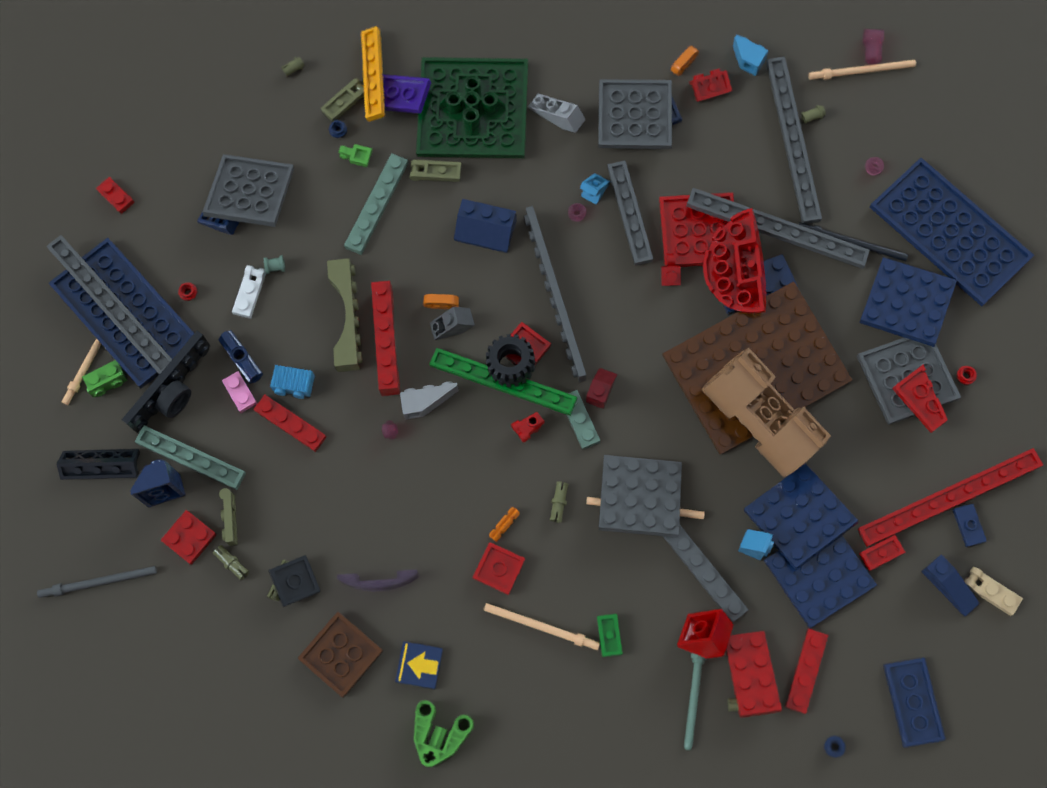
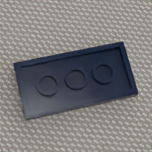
[883,657,946,748]

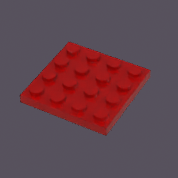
[659,193,734,267]

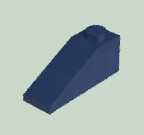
[921,554,979,617]

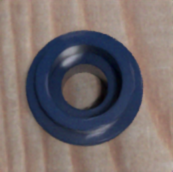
[329,120,347,138]
[824,736,846,758]

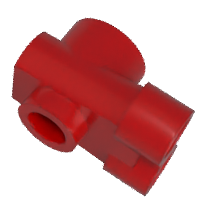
[510,412,545,443]

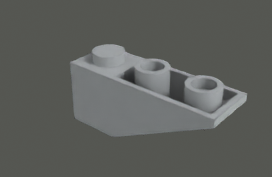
[528,94,585,133]
[400,382,459,420]

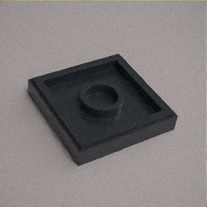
[268,555,321,607]

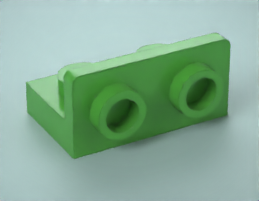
[82,360,128,398]

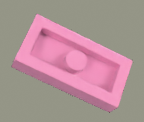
[222,371,257,413]

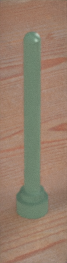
[684,653,707,751]

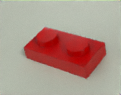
[96,177,135,214]
[859,535,906,571]

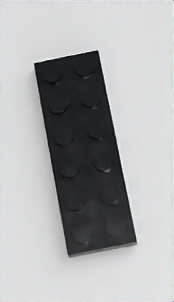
[121,331,210,433]

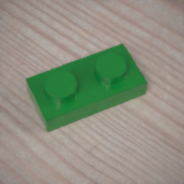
[597,614,622,657]

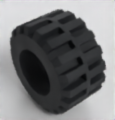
[486,334,536,387]

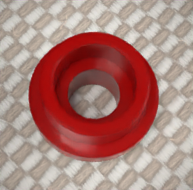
[178,283,197,301]
[957,366,977,385]

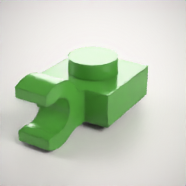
[339,144,372,167]

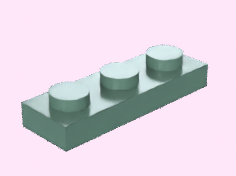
[567,390,600,450]

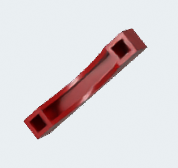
[371,280,400,396]

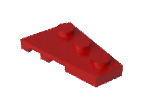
[892,364,948,433]

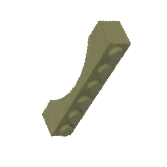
[327,258,363,372]

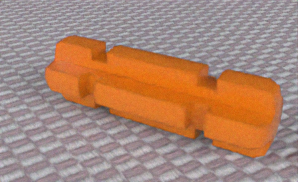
[489,507,520,542]

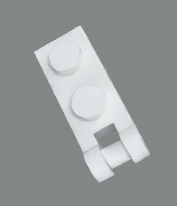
[232,265,266,319]

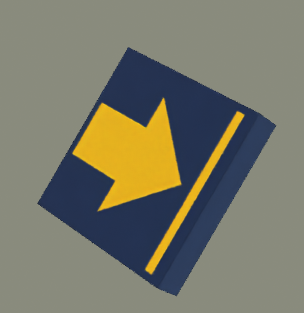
[395,641,443,689]

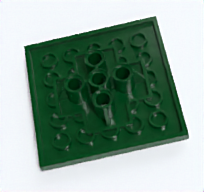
[416,57,528,158]

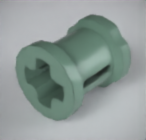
[264,255,285,274]

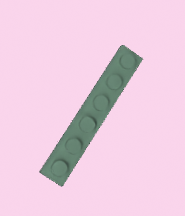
[344,153,408,255]
[135,425,246,490]

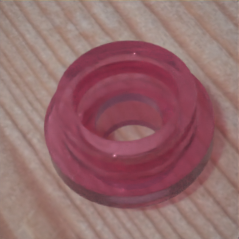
[865,157,884,175]
[568,203,586,221]
[382,420,398,440]

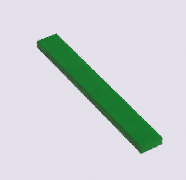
[429,348,578,416]

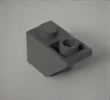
[430,307,474,340]

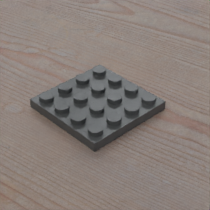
[598,79,672,149]
[203,154,294,227]
[857,338,961,425]
[599,455,682,537]

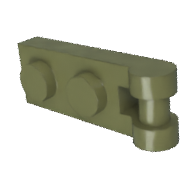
[320,78,364,122]
[409,160,462,182]
[219,488,238,546]

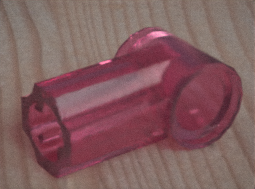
[863,29,884,65]

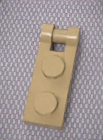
[964,567,1023,616]

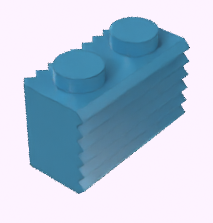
[270,365,315,399]

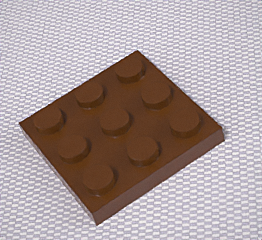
[298,612,383,698]

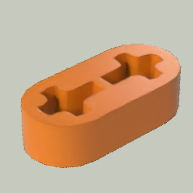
[671,46,699,76]
[423,294,459,309]

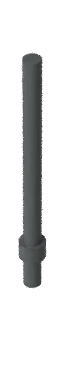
[37,566,157,598]

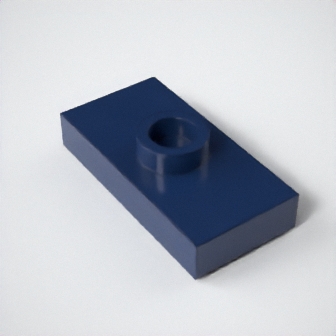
[953,504,987,548]

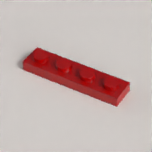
[253,395,327,452]
[785,629,828,714]

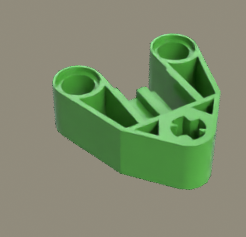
[414,700,474,768]

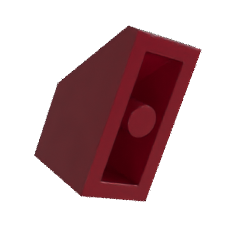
[586,368,618,409]

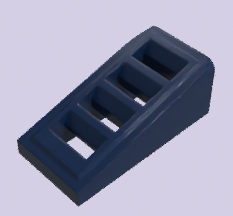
[197,211,239,235]

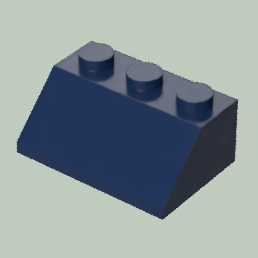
[454,199,517,253]
[130,459,186,508]

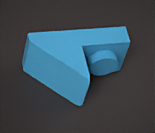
[580,173,610,204]

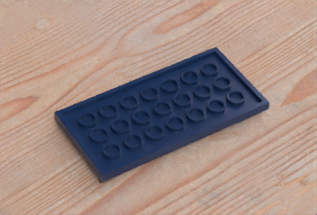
[870,158,1034,306]
[49,238,194,389]

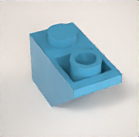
[733,35,768,76]
[738,529,774,560]

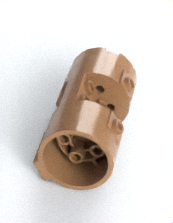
[701,348,831,477]

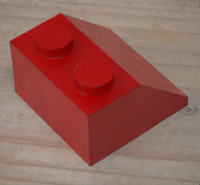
[677,609,734,659]

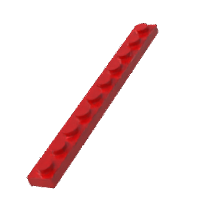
[857,448,1043,547]

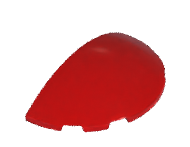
[703,208,766,313]

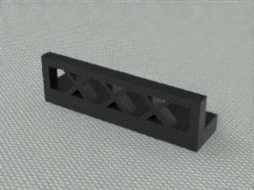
[56,449,140,480]

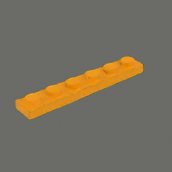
[361,26,385,122]

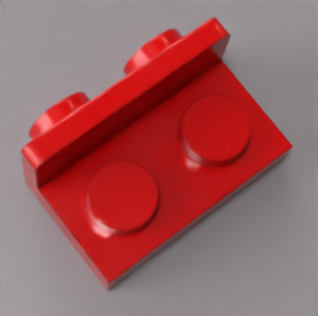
[689,68,732,102]

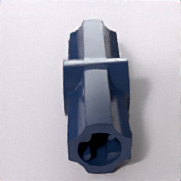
[218,330,263,384]

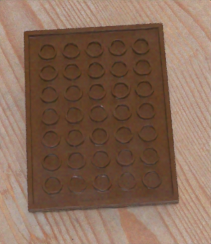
[662,281,852,455]

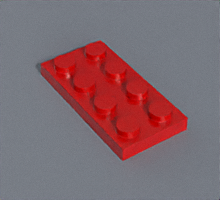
[726,631,782,718]

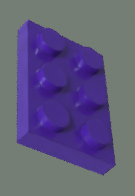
[383,75,431,114]

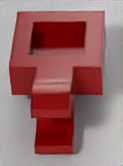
[661,253,681,286]

